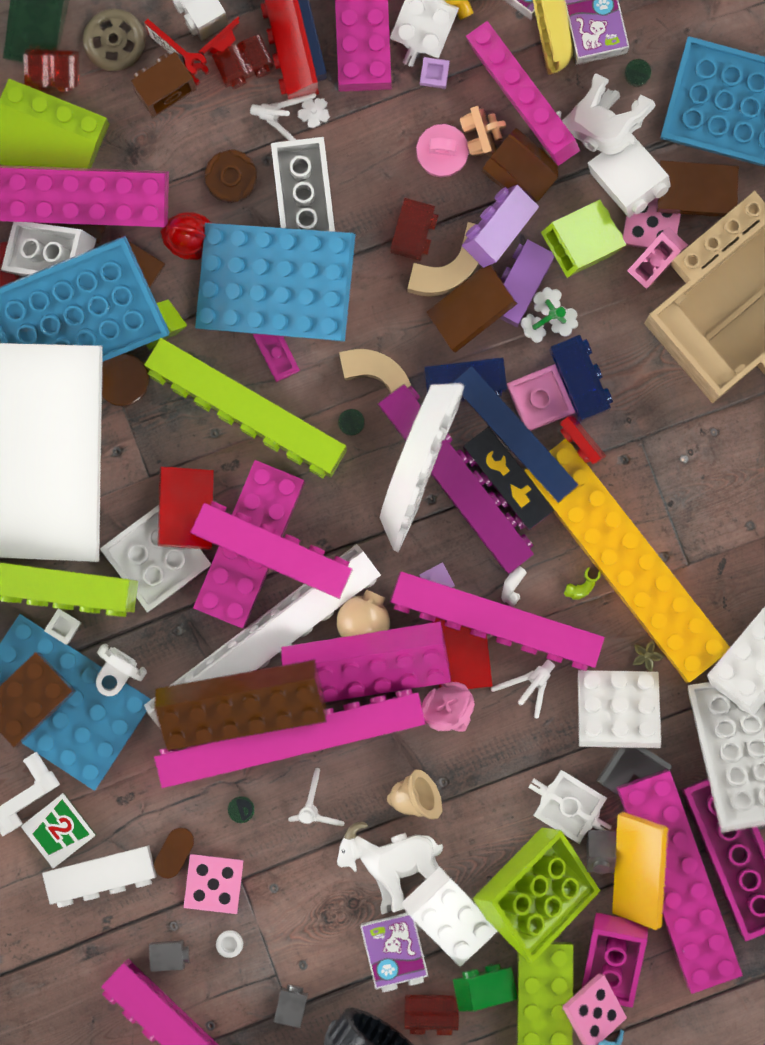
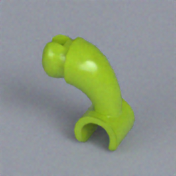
[564,567,601,600]

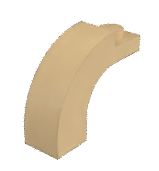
[407,222,479,296]
[339,349,411,393]

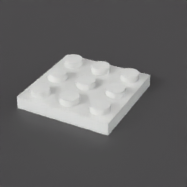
[100,505,211,613]
[578,670,661,748]

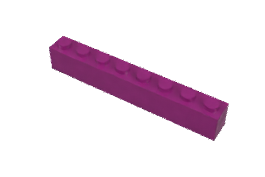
[377,384,534,574]

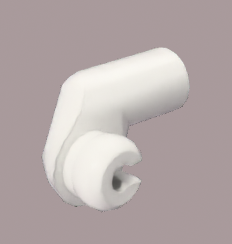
[501,566,526,607]

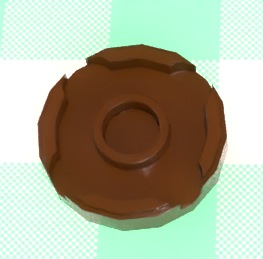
[205,150,257,203]

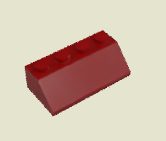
[260,0,319,100]

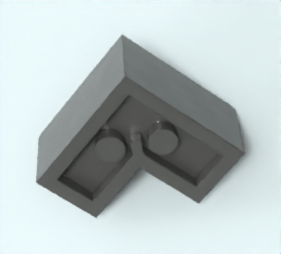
[596,747,673,796]

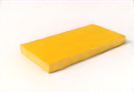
[612,812,668,930]

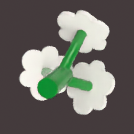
[520,287,578,343]

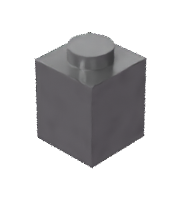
[587,830,616,874]
[149,940,189,972]
[274,984,308,1028]

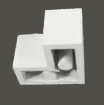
[172,0,228,41]

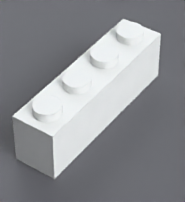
[42,845,157,908]

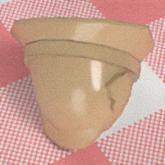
[387,770,442,819]

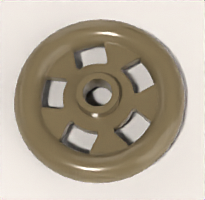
[83,9,146,71]

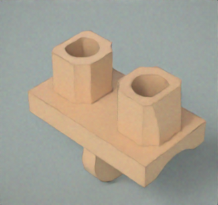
[460,106,507,156]

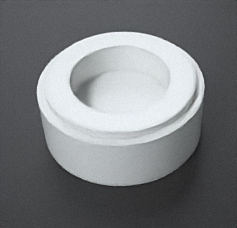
[216,930,243,958]

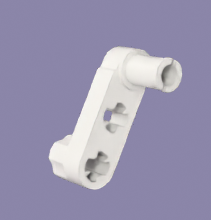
[0,752,60,837]

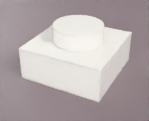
[44,609,82,645]

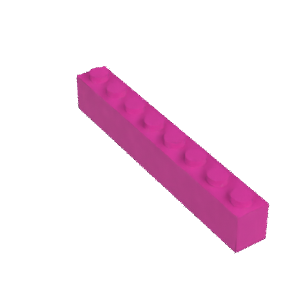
[389,571,605,671]

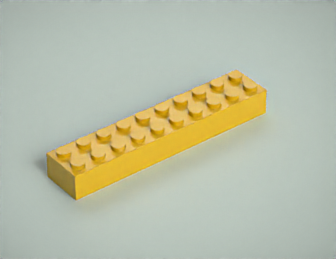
[524,439,730,683]

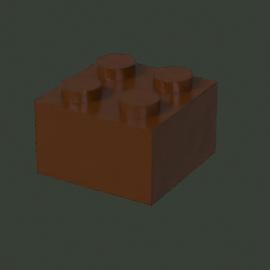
[131,52,196,118]

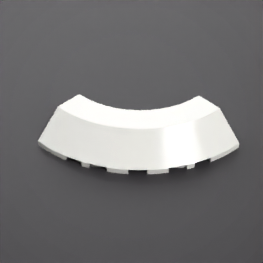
[380,384,464,552]

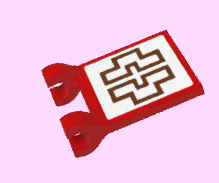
[144,19,209,86]

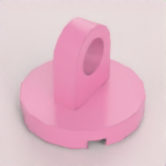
[416,124,469,178]
[422,682,475,732]

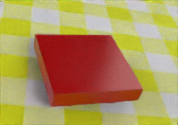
[560,415,606,464]

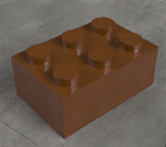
[0,652,76,747]

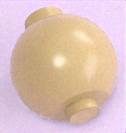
[337,590,390,637]

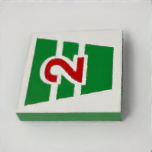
[21,793,96,869]

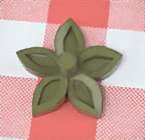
[633,640,664,672]

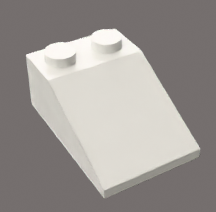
[1,222,96,277]

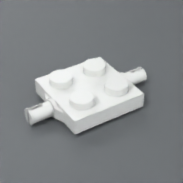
[390,0,459,66]
[528,770,612,844]

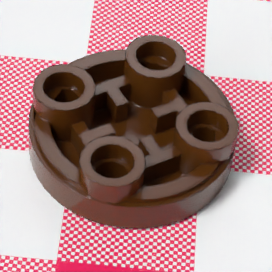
[102,353,150,407]

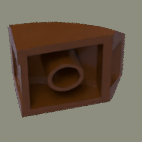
[482,128,558,203]

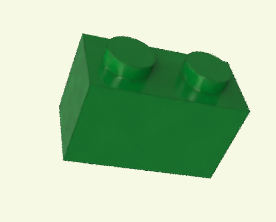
[453,963,518,1011]

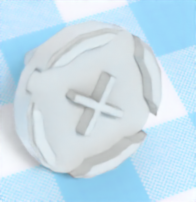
[96,644,147,696]

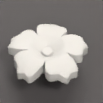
[298,98,330,129]

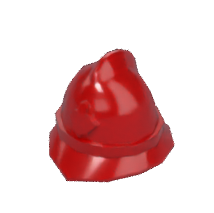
[160,212,211,260]

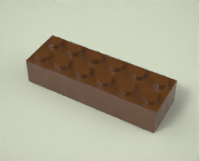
[154,660,326,751]

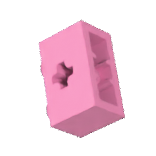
[627,228,688,289]

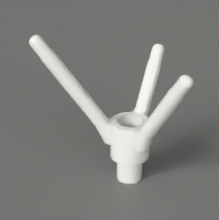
[250,93,316,141]
[490,660,555,719]
[288,768,345,826]

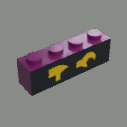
[463,426,554,531]

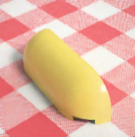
[533,0,574,75]

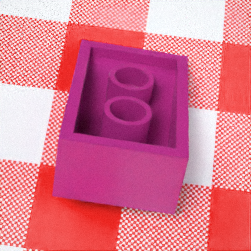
[581,913,648,1008]

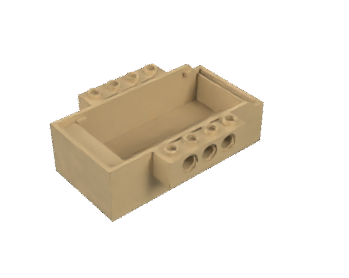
[644,191,765,404]

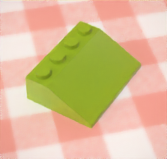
[0,79,109,169]
[472,827,600,963]

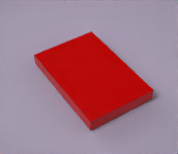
[158,466,214,550]
[432,618,493,689]

